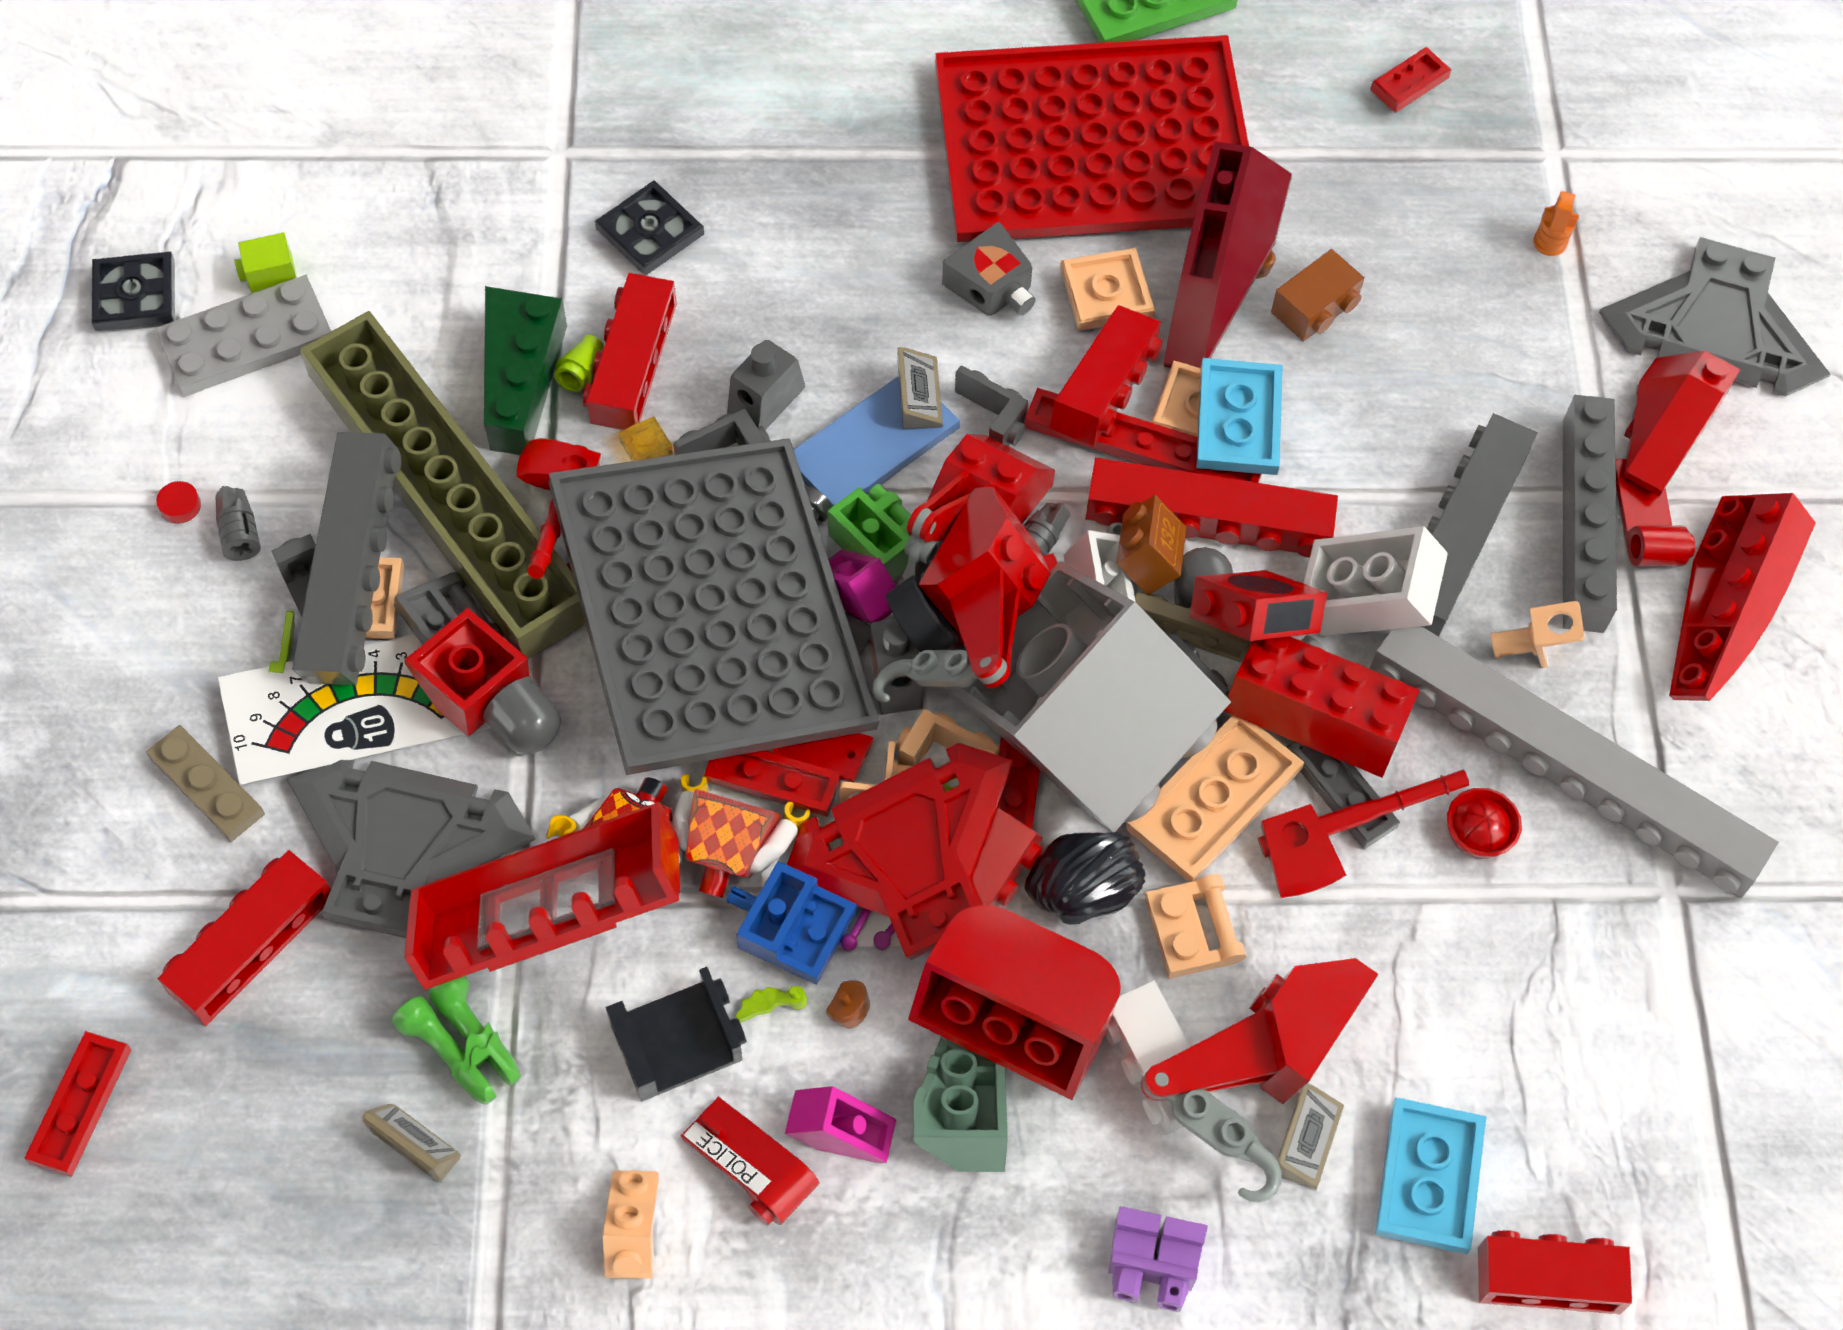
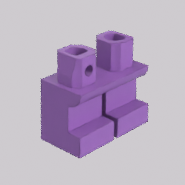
[1108,1206,1208,1312]

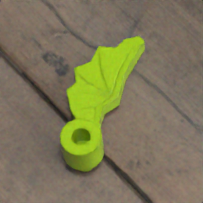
[268,610,295,673]
[735,986,808,1023]

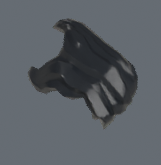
[1024,832,1146,925]

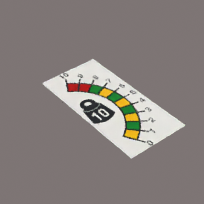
[218,635,491,785]

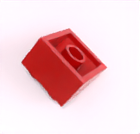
[404,607,530,737]

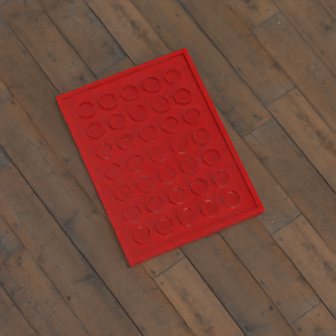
[935,35,1249,242]

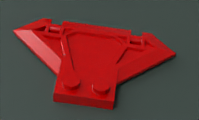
[786,742,1013,960]

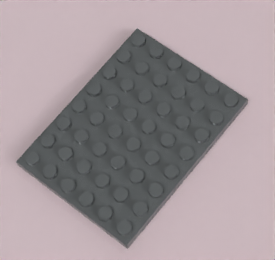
[548,438,880,775]

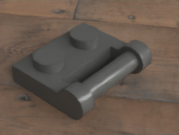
[394,572,503,645]

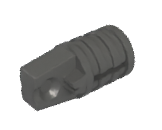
[215,486,261,561]
[1024,503,1070,556]

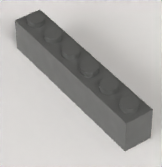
[1563,395,1617,633]
[1422,413,1538,637]
[292,432,401,686]

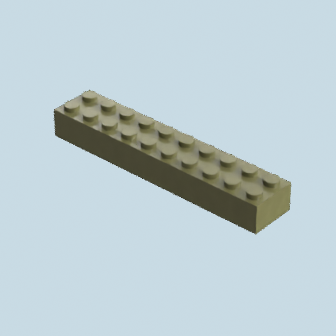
[299,310,586,659]

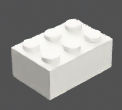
[1303,526,1448,636]

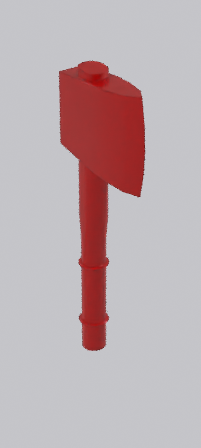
[516,438,601,579]
[1258,769,1470,898]

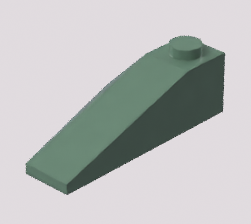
[913,1036,1008,1172]

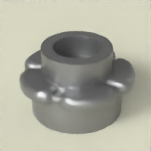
[806,486,832,522]

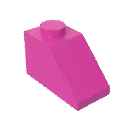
[828,549,896,623]
[785,1086,896,1163]

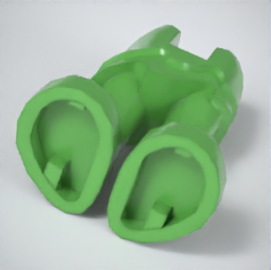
[392,976,521,1105]

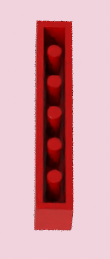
[1085,457,1338,558]

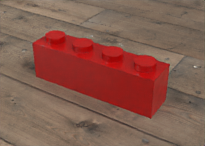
[583,272,677,433]
[1049,305,1163,447]
[157,849,331,1027]

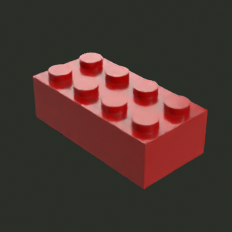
[1224,636,1420,778]

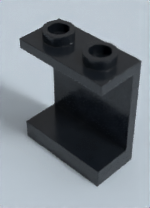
[605,967,747,1102]

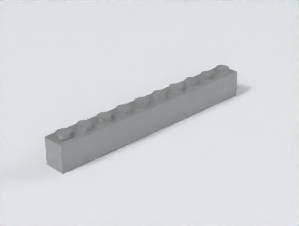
[1370,626,1779,898]

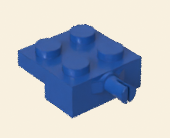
[726,861,857,985]

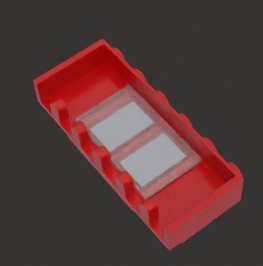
[404,802,681,990]

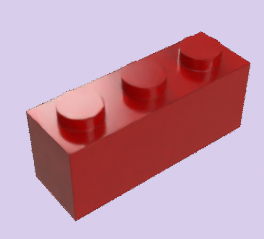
[1478,1230,1633,1314]

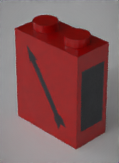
[1190,570,1327,641]

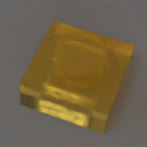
[618,416,674,461]

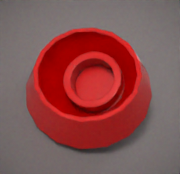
[1447,788,1522,859]

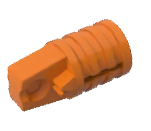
[1533,191,1579,256]

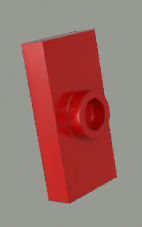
[1370,47,1452,113]

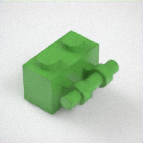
[828,484,912,581]

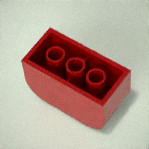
[908,905,1121,1100]

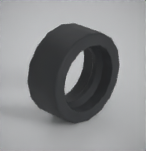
[886,575,959,652]

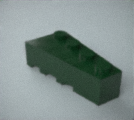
[484,286,567,455]

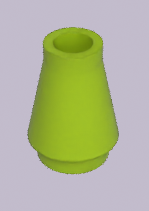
[554,334,604,392]

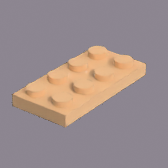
[1126,715,1304,882]

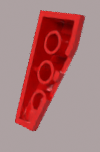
[1624,350,1741,496]

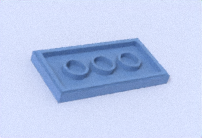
[794,376,960,507]

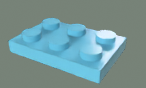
[1196,358,1283,475]
[1375,1097,1487,1254]

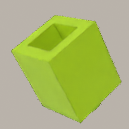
[234,232,297,293]

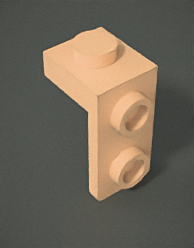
[895,709,1000,766]
[603,1170,659,1279]

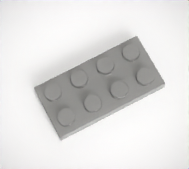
[156,275,331,397]

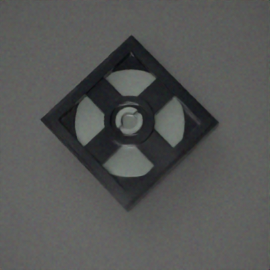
[595,180,704,276]
[92,251,175,331]

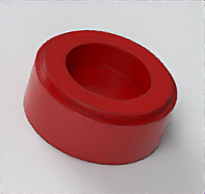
[156,481,201,523]

